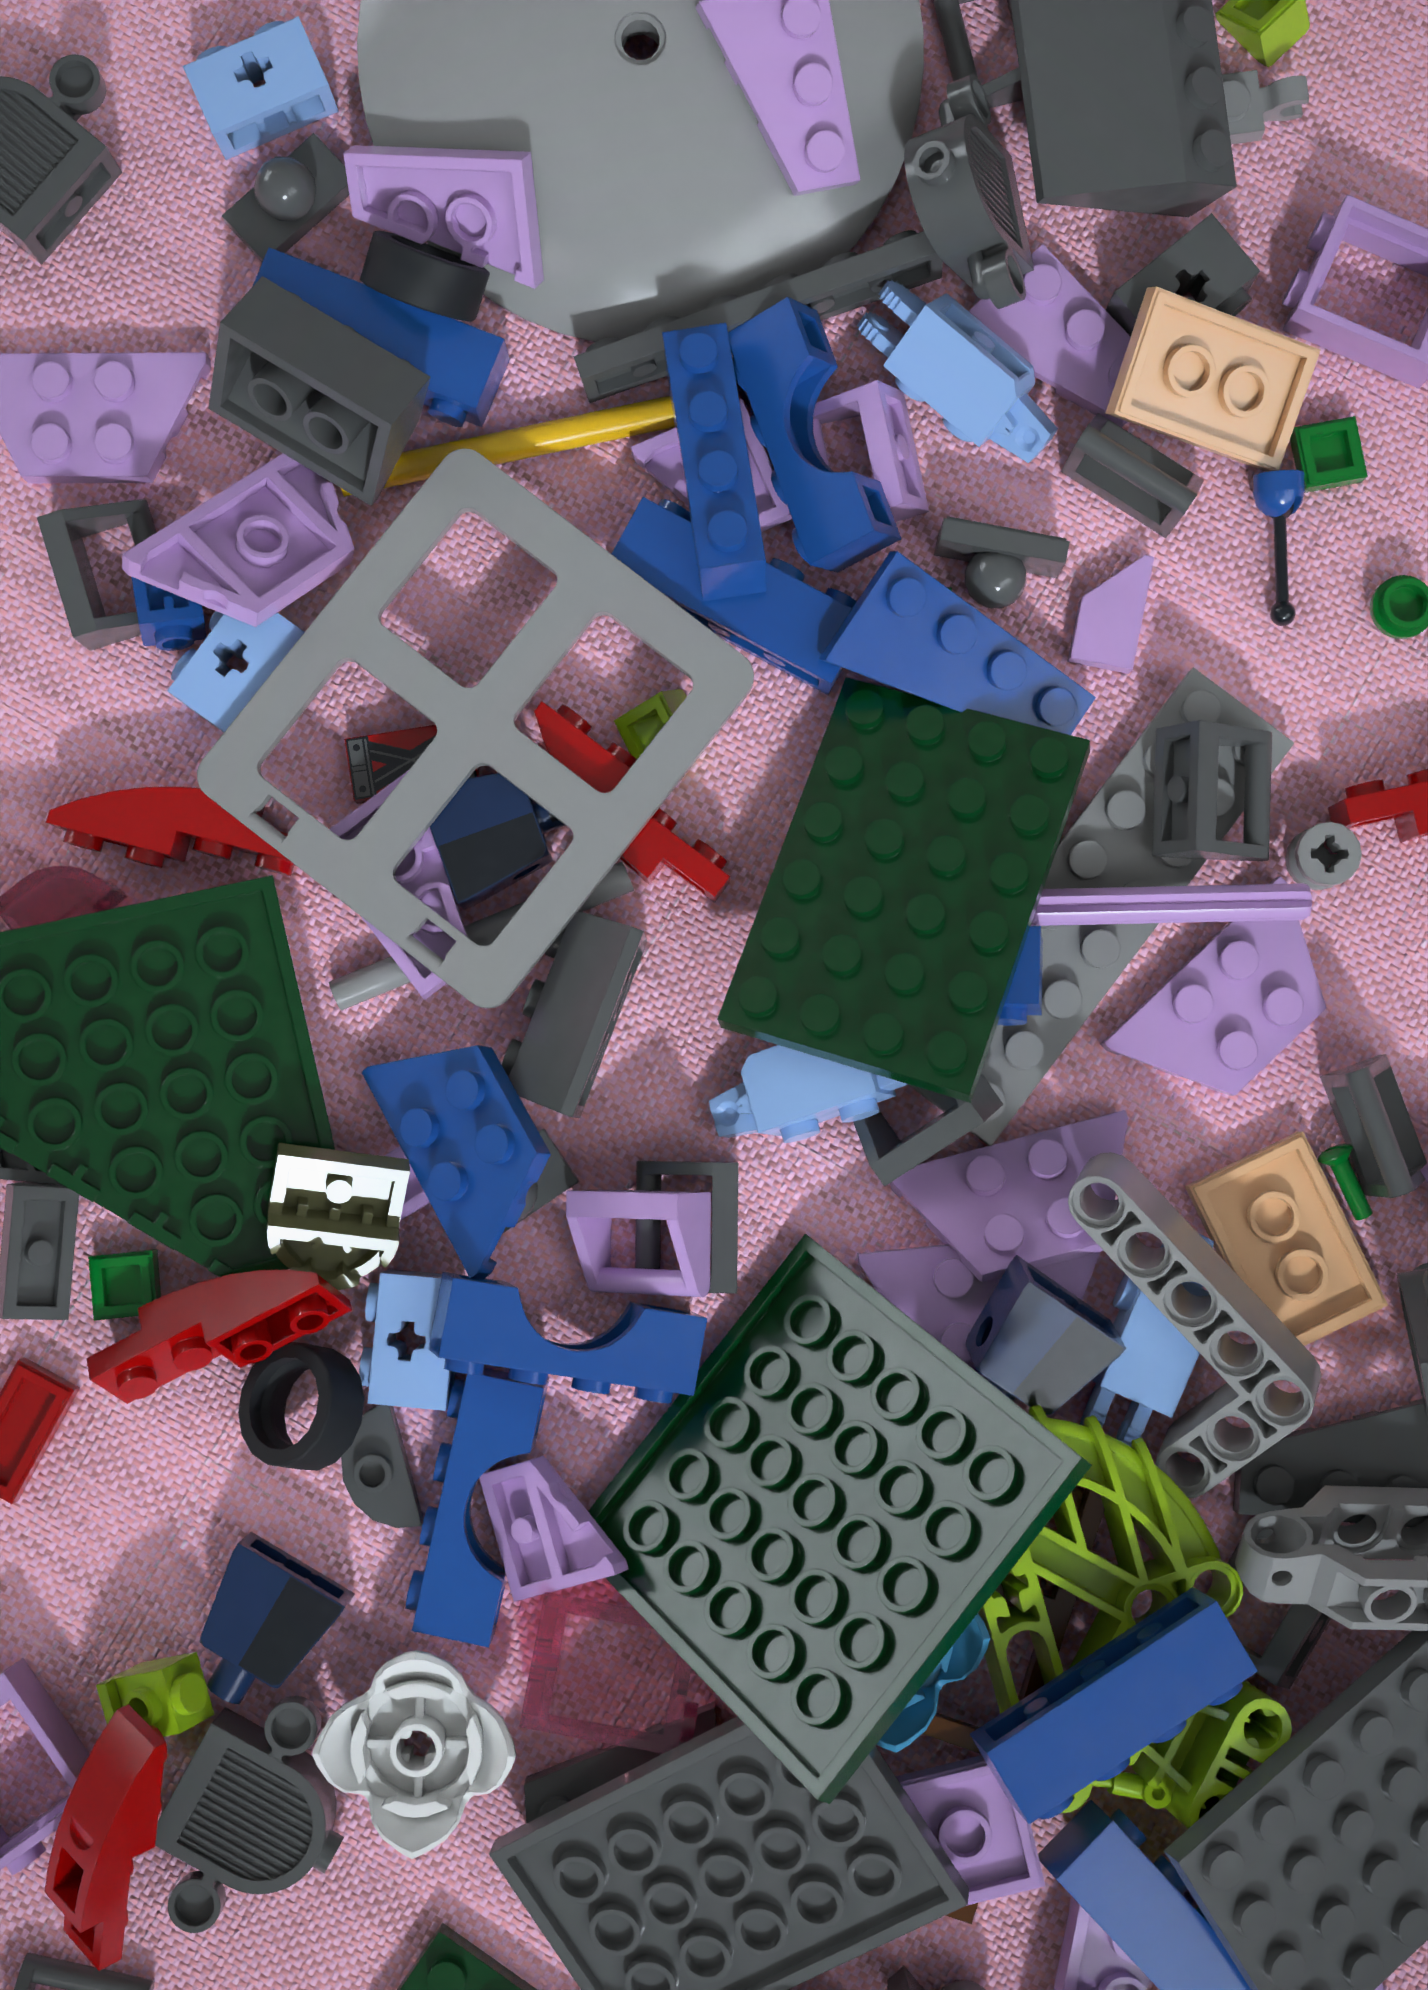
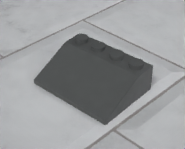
[1010,0,1237,217]

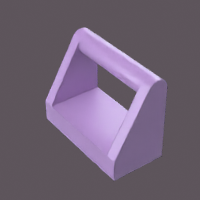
[813,380,929,522]
[566,1189,711,1297]

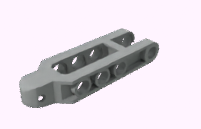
[1235,1485,1428,1631]

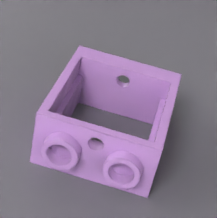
[1282,194,1428,389]
[0,1658,89,1876]

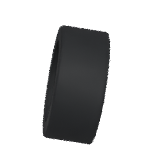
[360,230,490,322]
[238,1342,365,1471]

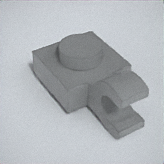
[1222,70,1309,145]

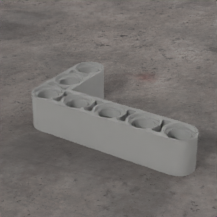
[1068,1152,1321,1498]

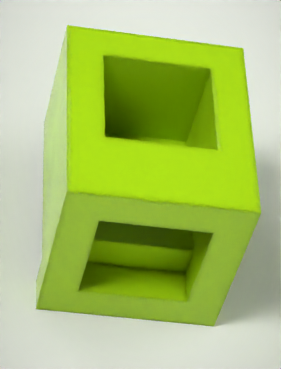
[96,1651,215,1737]

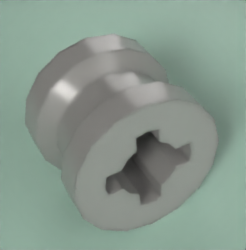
[1285,822,1362,891]

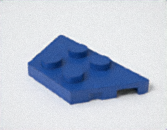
[361,1045,551,1279]

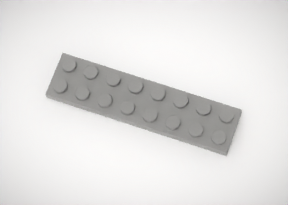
[909,667,1294,1146]

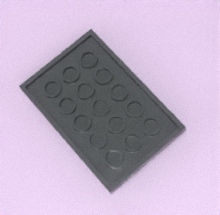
[1164,1631,1428,1990]
[489,1716,969,1990]

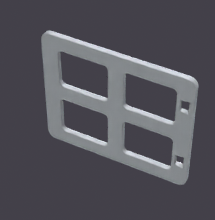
[197,448,754,1009]

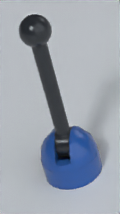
[1253,470,1305,626]

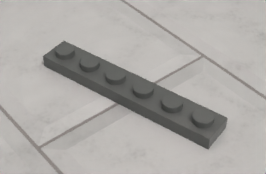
[573,230,943,403]

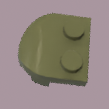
[267,1143,410,1290]

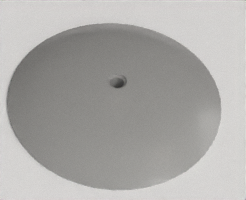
[357,0,924,342]

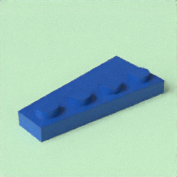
[819,551,1096,735]

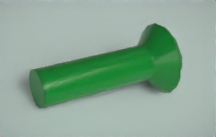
[1317,1143,1373,1220]

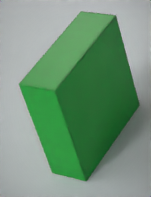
[1290,416,1368,493]
[88,1249,161,1321]

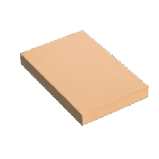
[1105,286,1321,472]
[1184,1132,1388,1346]

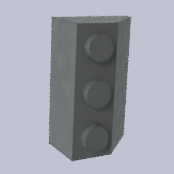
[208,276,431,506]
[501,911,648,1118]

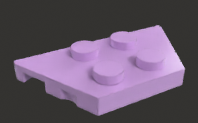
[0,352,211,484]
[122,453,355,627]
[1100,876,1327,1096]
[890,1110,1128,1283]
[857,1244,1100,1372]

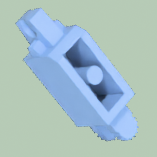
[857,280,1058,463]
[709,1045,909,1143]
[1080,1234,1214,1447]

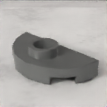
[341,1405,424,1528]

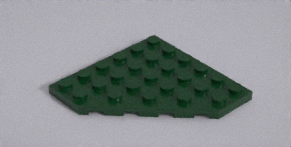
[0,875,335,1277]

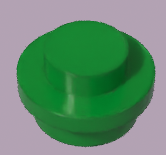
[1370,575,1428,639]

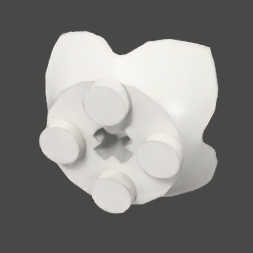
[312,1650,516,1859]

